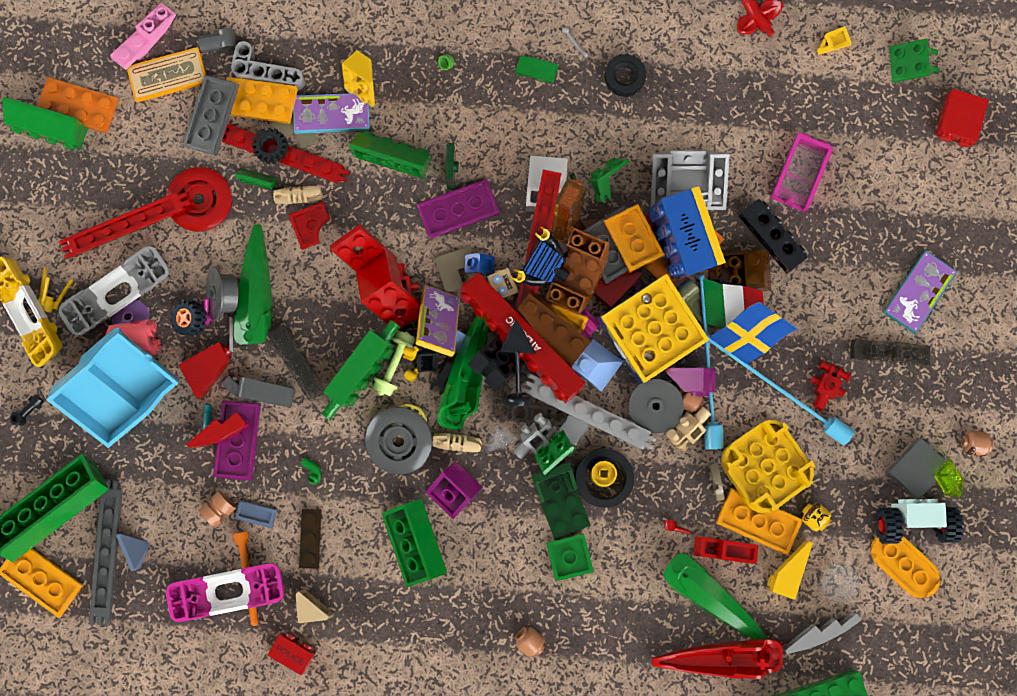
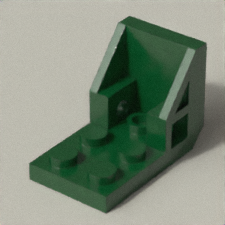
[531,462,591,539]

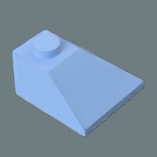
[571,339,624,392]

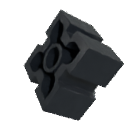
[468,335,525,392]

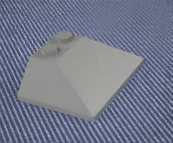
[651,149,730,210]

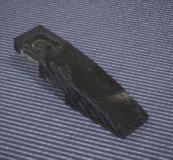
[850,339,931,365]

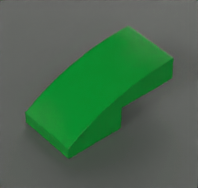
[515,55,559,84]

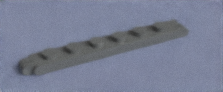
[89,479,123,626]

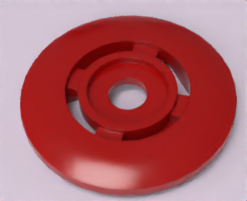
[166,167,232,232]

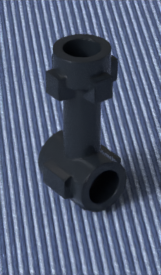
[10,394,44,426]

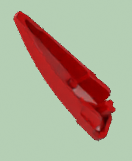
[652,639,783,679]

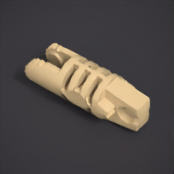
[273,186,323,204]
[432,433,483,453]

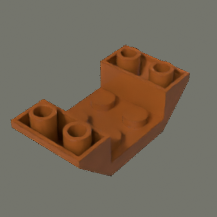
[545,227,609,315]

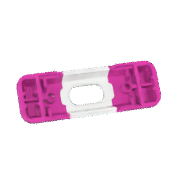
[166,563,284,622]

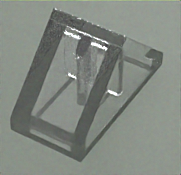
[484,425,522,454]

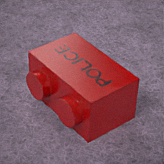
[267,632,316,675]

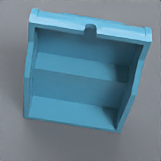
[46,328,179,448]

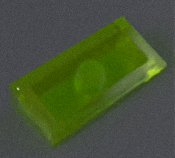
[934,459,964,497]

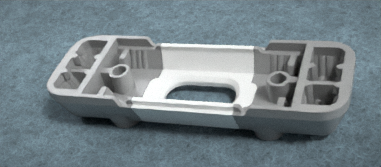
[59,246,169,336]

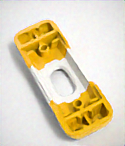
[0,256,63,367]

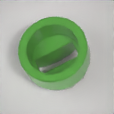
[438,54,455,70]

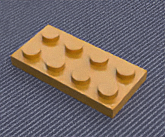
[226,77,298,124]

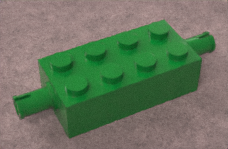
[321,320,401,420]

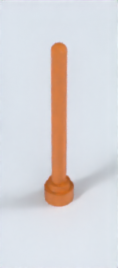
[232,531,259,626]

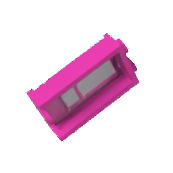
[770,133,834,212]

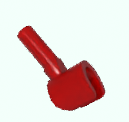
[664,520,691,535]

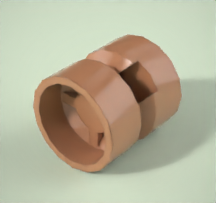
[199,490,236,528]

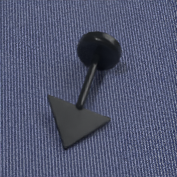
[499,319,536,406]

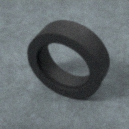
[575,449,634,508]

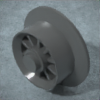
[206,267,238,321]
[629,379,684,434]

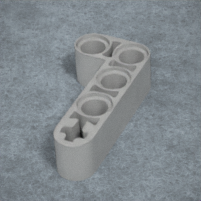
[231,41,306,90]

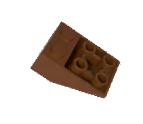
[708,250,771,292]

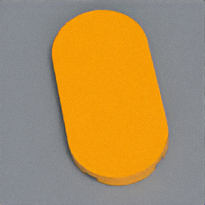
[870,536,940,598]

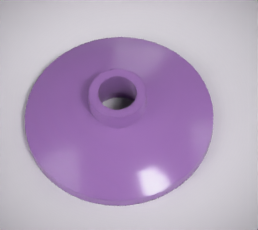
[112,300,150,325]

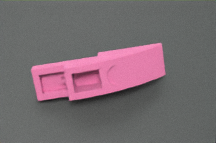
[110,3,176,70]

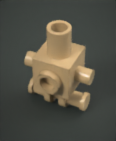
[667,407,711,451]

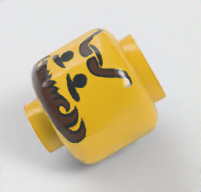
[802,503,832,531]

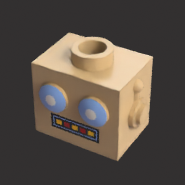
[487,268,519,301]

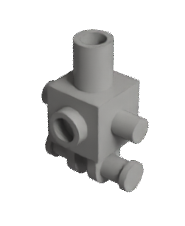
[513,413,560,459]

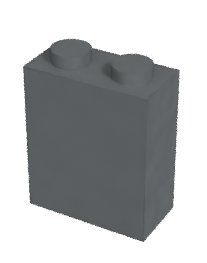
[885,438,950,499]

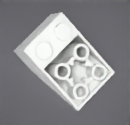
[526,156,568,214]

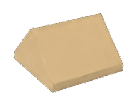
[296,589,334,623]

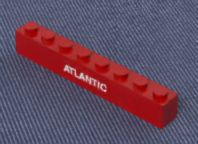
[460,273,585,404]

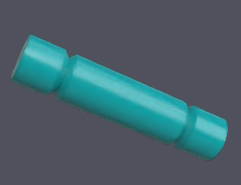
[202,405,212,430]

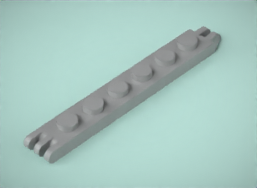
[521,373,657,450]

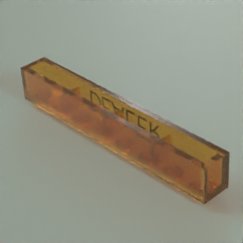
[551,178,586,244]

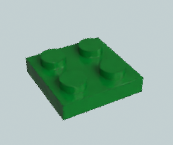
[546,534,594,582]

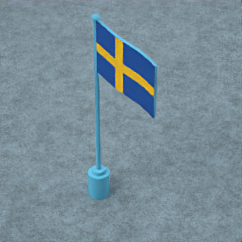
[706,302,855,446]

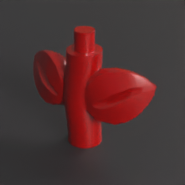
[737,0,784,37]

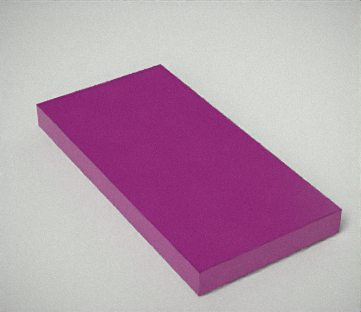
[416,178,500,240]
[213,400,261,481]

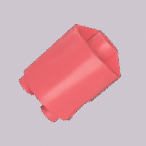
[105,319,161,357]

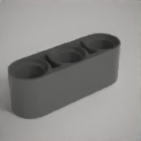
[236,377,296,408]

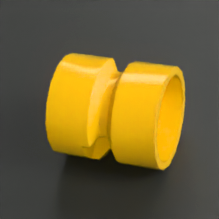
[590,461,617,487]

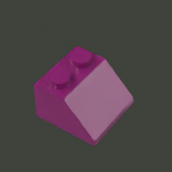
[666,368,716,396]
[425,461,483,519]

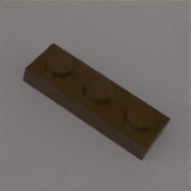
[299,509,322,569]

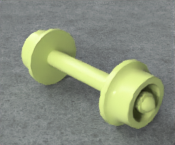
[372,331,416,397]

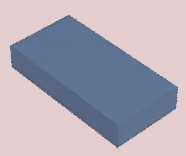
[234,500,278,528]

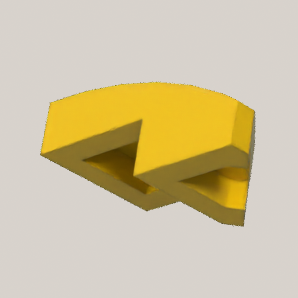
[817,26,852,55]

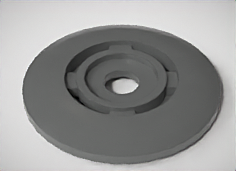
[365,407,432,475]

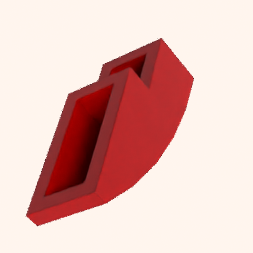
[186,412,250,448]
[693,536,759,564]

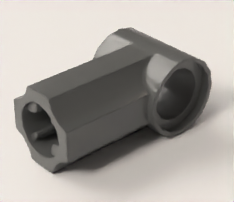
[198,28,237,53]

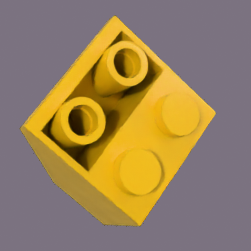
[342,50,375,107]

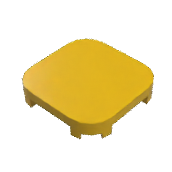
[721,419,815,513]

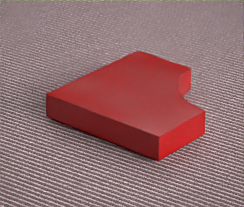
[288,201,330,250]

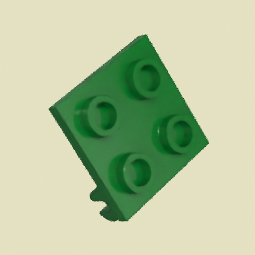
[889,38,940,83]
[587,157,630,203]
[534,430,575,474]

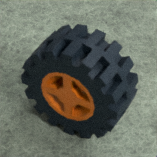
[170,301,207,335]

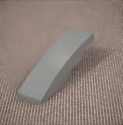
[783,612,862,654]

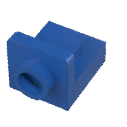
[465,253,495,276]

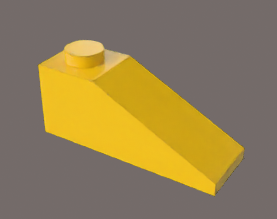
[767,541,813,600]

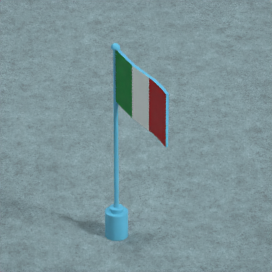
[698,275,764,450]

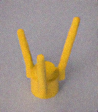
[38,266,73,313]

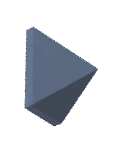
[116,533,149,571]

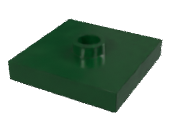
[445,143,459,190]

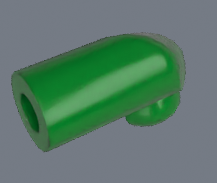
[301,457,321,485]

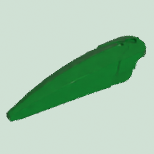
[234,224,273,345]
[437,316,489,430]
[663,553,769,639]

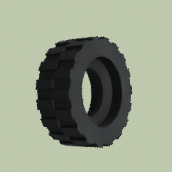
[604,53,646,97]

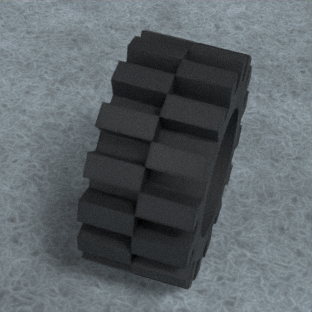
[252,128,289,165]

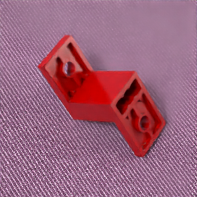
[330,224,421,331]

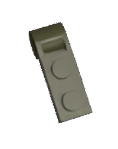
[676,278,718,334]

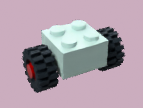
[875,499,964,544]

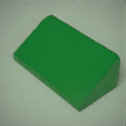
[235,168,278,190]

